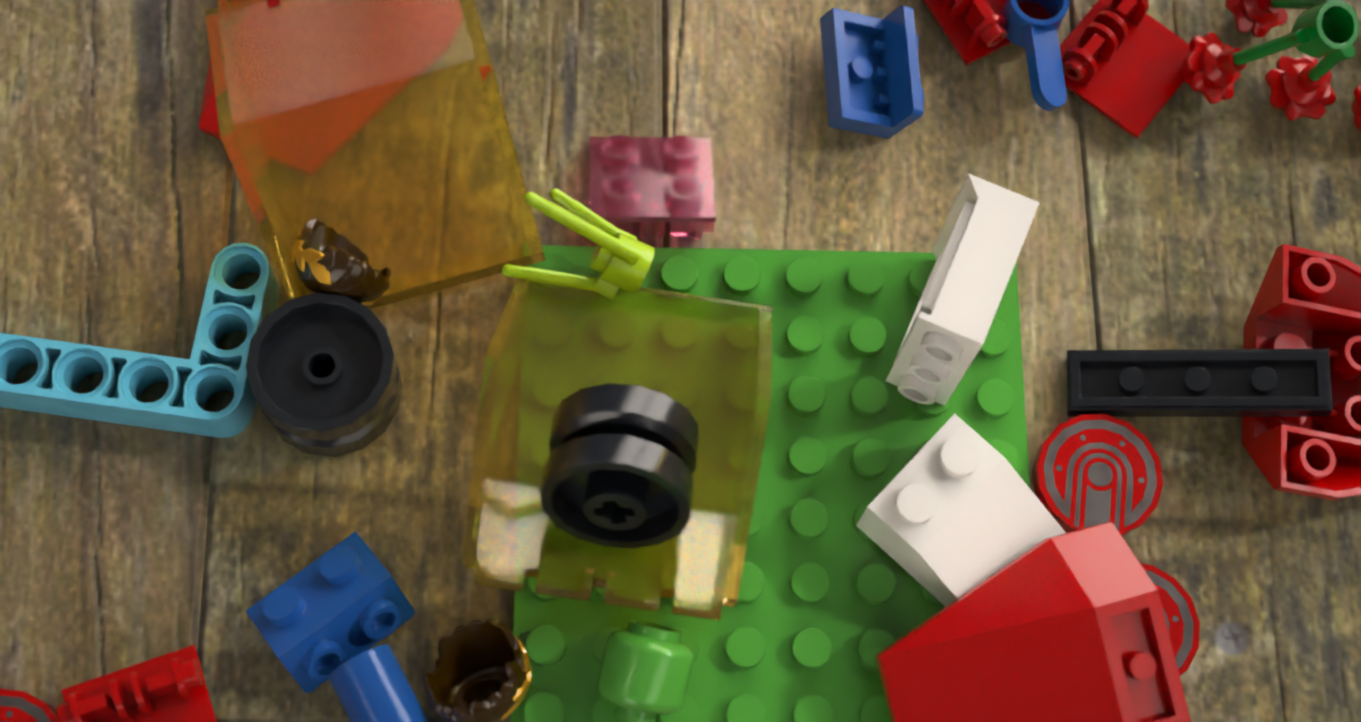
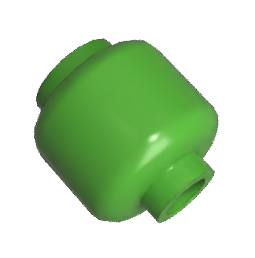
[597,620,694,722]

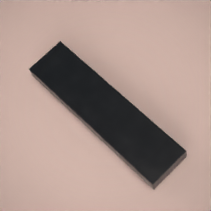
[1067,349,1333,417]

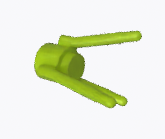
[502,188,655,300]

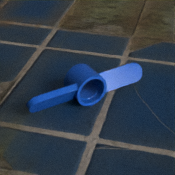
[1000,0,1070,111]

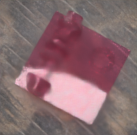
[590,135,716,239]

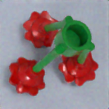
[1182,0,1359,121]

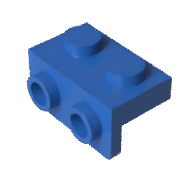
[820,5,924,139]
[246,531,415,693]

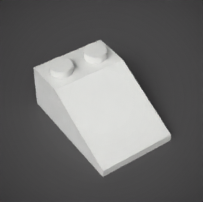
[856,413,1066,607]

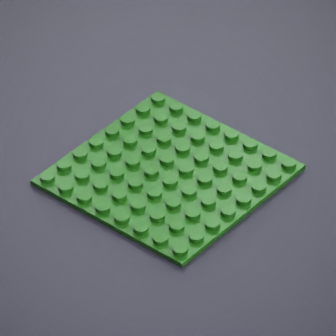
[510,245,1030,722]

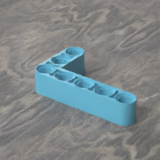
[0,243,279,438]

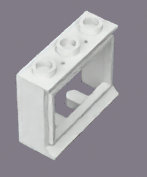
[886,173,1039,406]

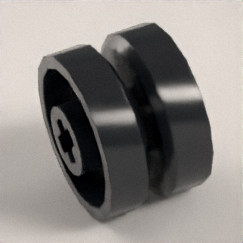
[246,293,402,457]
[540,383,699,549]

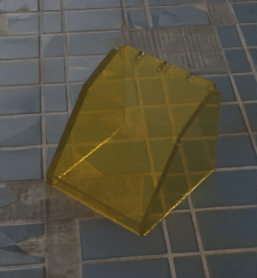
[205,0,546,309]
[462,278,772,621]

